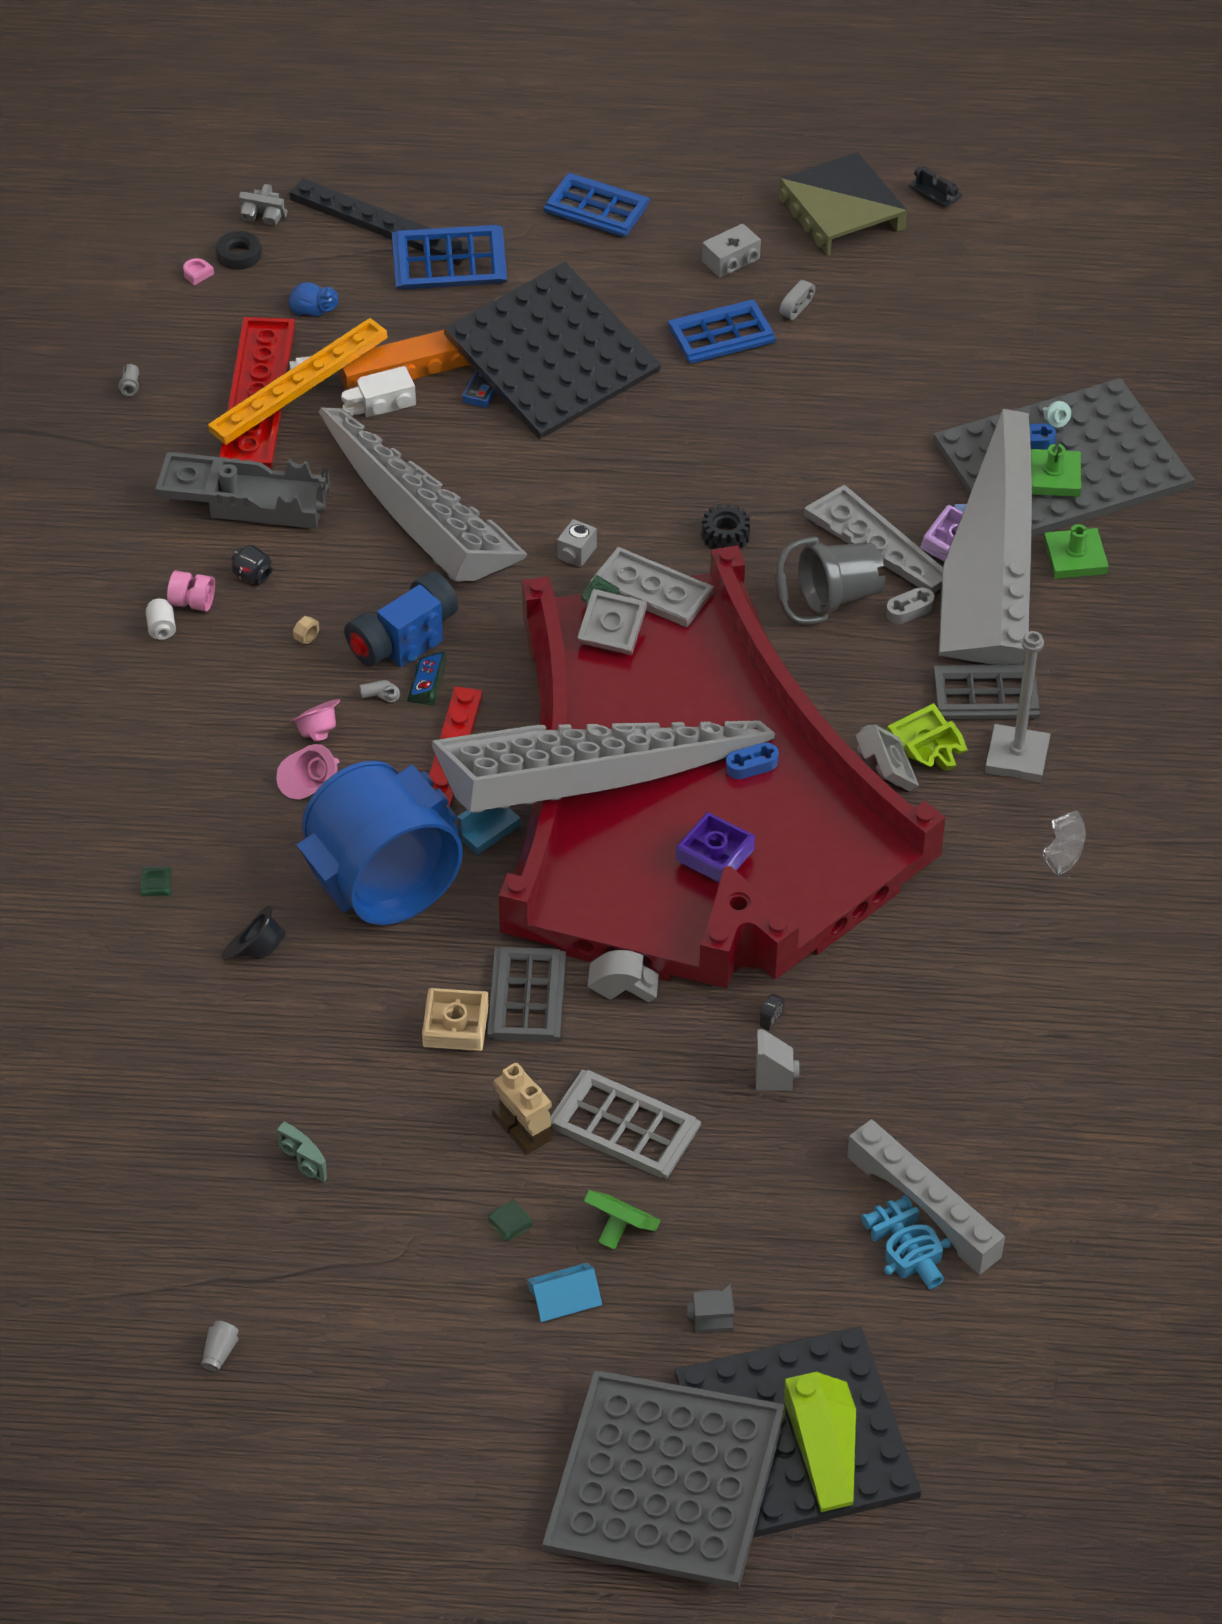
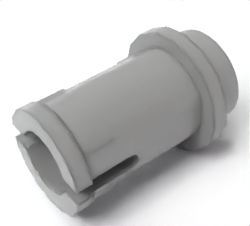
[118,364,139,396]

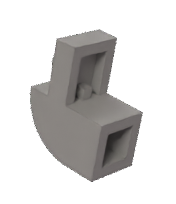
[588,950,659,1002]

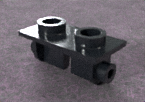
[908,166,963,208]

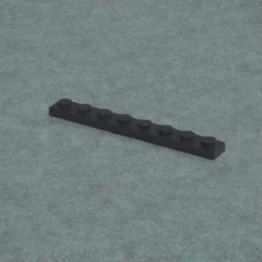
[289,178,468,266]

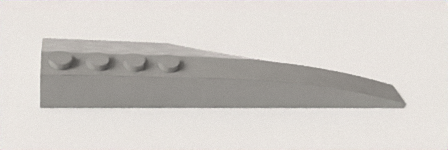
[938,409,1032,665]

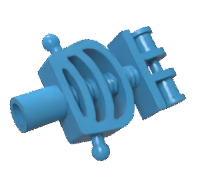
[861,1195,951,1289]

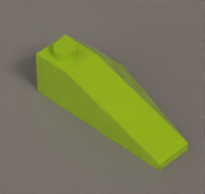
[784,1372,856,1512]

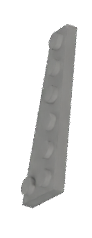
[804,485,943,593]

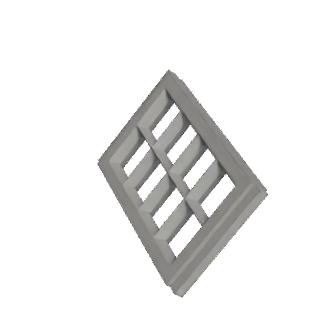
[550,1069,701,1179]

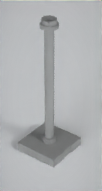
[985,631,1051,783]

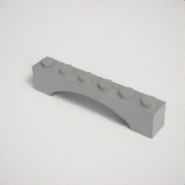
[847,1119,1005,1275]

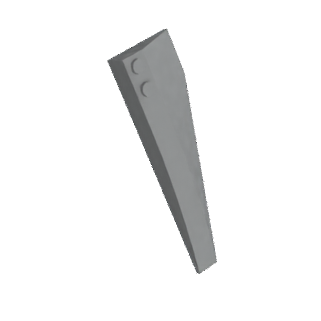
[319,407,527,582]

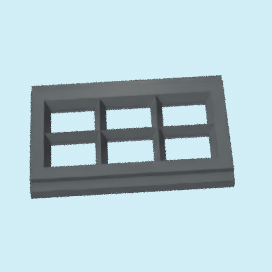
[933,665,1040,719]
[487,947,566,1042]

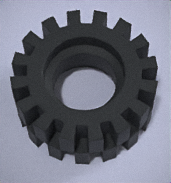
[701,503,751,550]

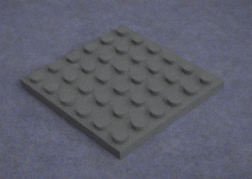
[542,1370,786,1589]

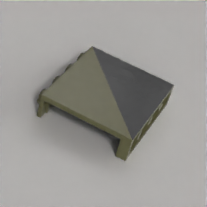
[778,152,907,256]

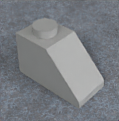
[755,1029,799,1091]

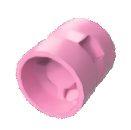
[167,570,215,611]

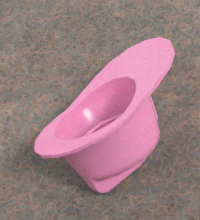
[290,699,340,742]
[276,744,340,799]

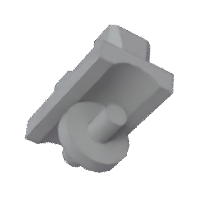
[239,184,288,226]

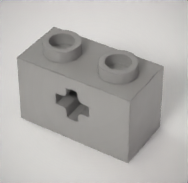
[702,223,761,278]

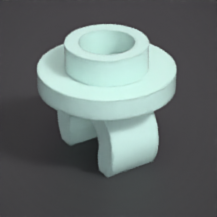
[1043,401,1071,427]

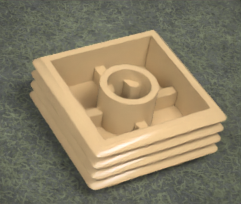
[422,988,489,1051]

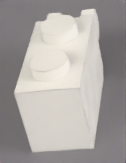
[341,366,416,418]

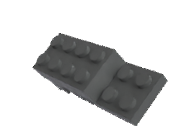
[155,452,331,529]

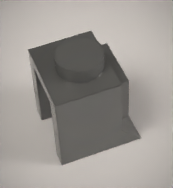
[687,1283,734,1333]

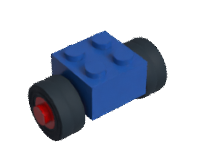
[344,571,458,667]

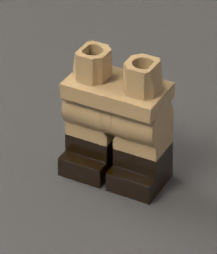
[492,1063,552,1155]

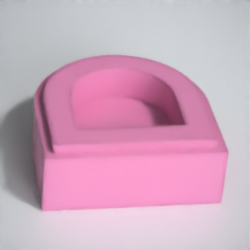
[183,258,214,285]

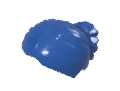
[288,282,339,317]

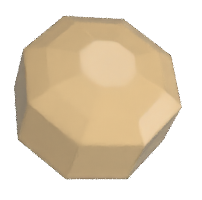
[293,616,319,644]

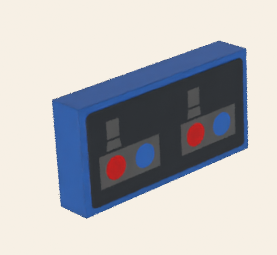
[462,370,496,408]

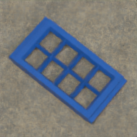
[392,225,507,290]

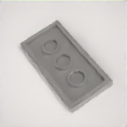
[590,547,714,627]

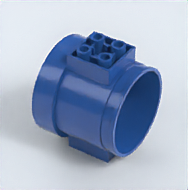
[297,761,463,925]

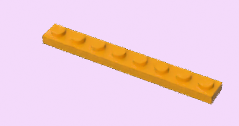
[208,318,388,445]

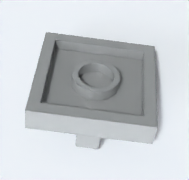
[577,589,647,655]

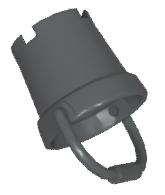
[774,536,885,624]

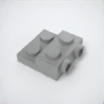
[855,724,919,791]

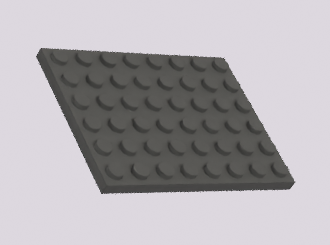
[933,378,1195,537]

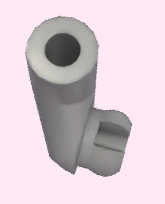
[359,680,400,702]

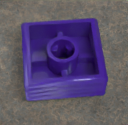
[676,812,755,882]

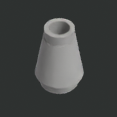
[201,1321,239,1372]

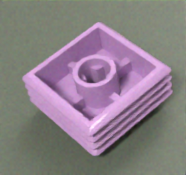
[920,505,963,562]

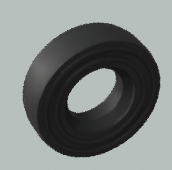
[216,231,262,269]

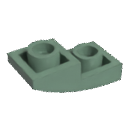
[277,1121,327,1182]

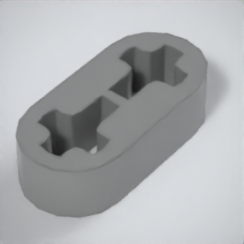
[779,280,815,320]
[886,587,935,624]

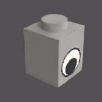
[557,519,597,567]

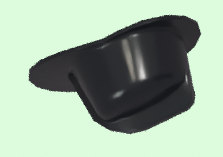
[221,906,285,961]

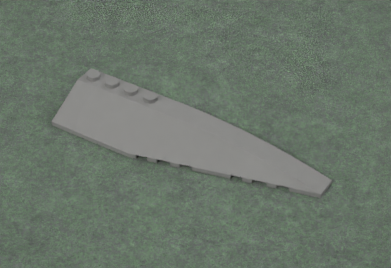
[432,721,775,813]

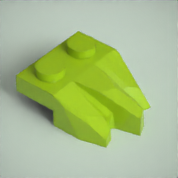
[886,703,967,771]

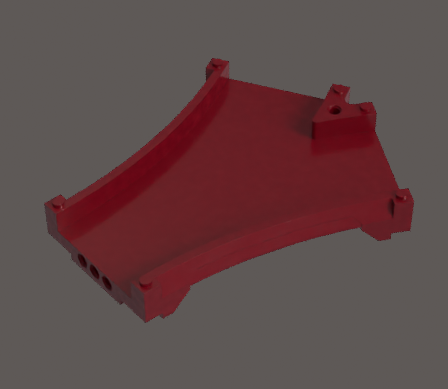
[498,545,946,989]

